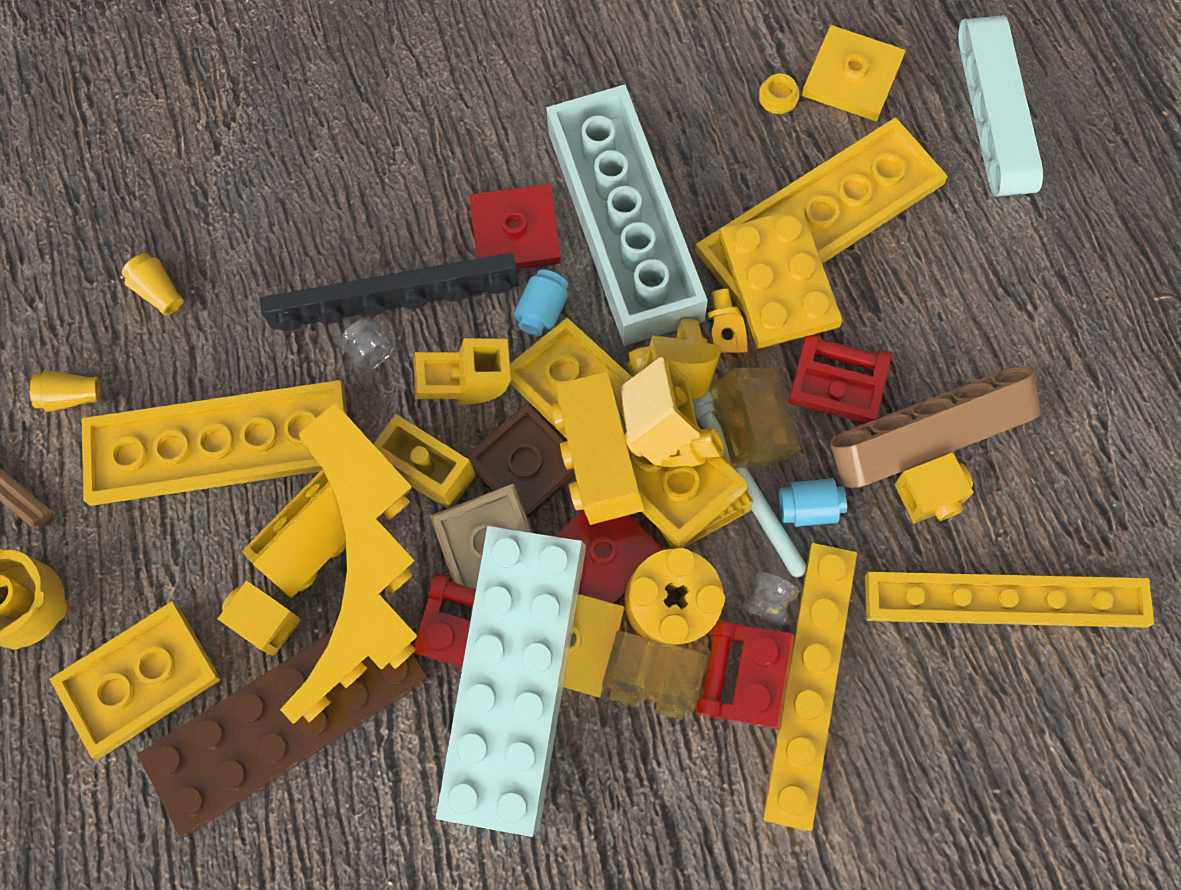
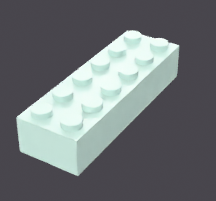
[546,84,708,346]
[436,526,586,837]

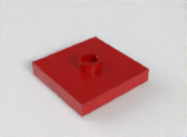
[469,184,562,270]
[554,509,664,604]

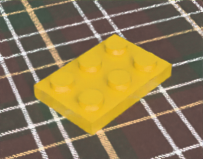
[719,208,843,349]
[50,601,221,759]

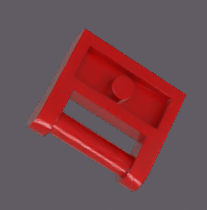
[788,334,892,423]
[413,573,476,667]
[695,620,795,730]

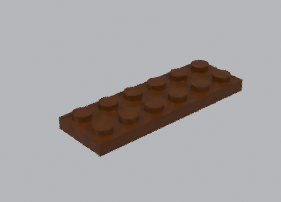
[137,631,430,837]

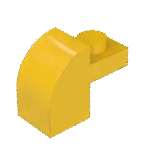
[643,318,722,400]
[413,338,511,405]

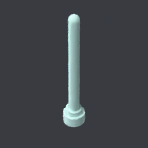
[692,391,807,577]

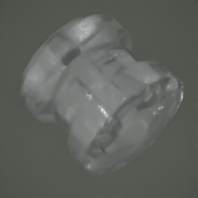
[339,317,394,372]
[743,572,799,626]

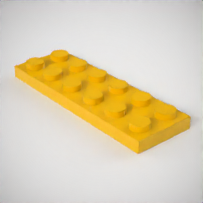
[695,117,948,314]
[510,318,748,548]
[82,380,347,506]

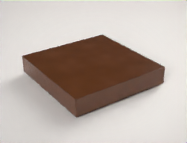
[464,402,575,519]

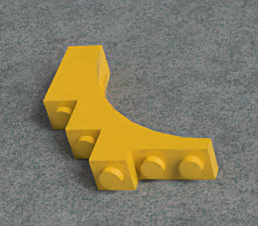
[280,403,417,724]

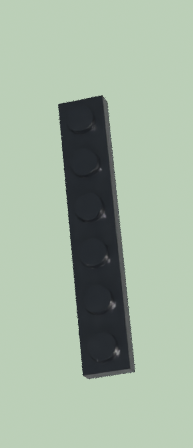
[259,252,519,331]

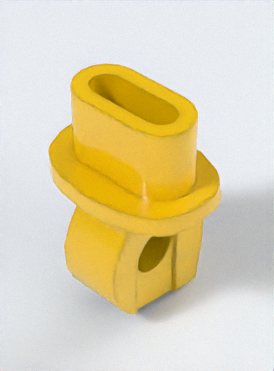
[707,289,747,354]
[652,426,724,467]

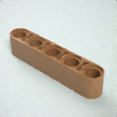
[830,367,1042,488]

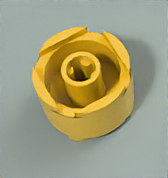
[625,548,725,646]
[0,549,68,650]

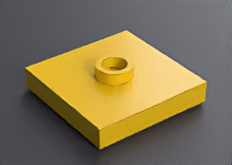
[801,25,906,122]
[563,594,625,698]

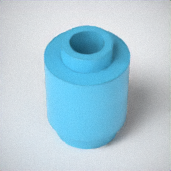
[513,270,568,336]
[778,478,847,527]

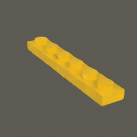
[762,543,857,832]
[865,572,1154,628]

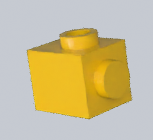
[894,452,974,524]
[217,580,302,657]

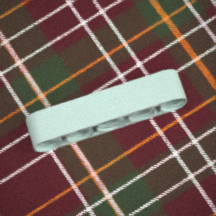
[958,15,1043,197]

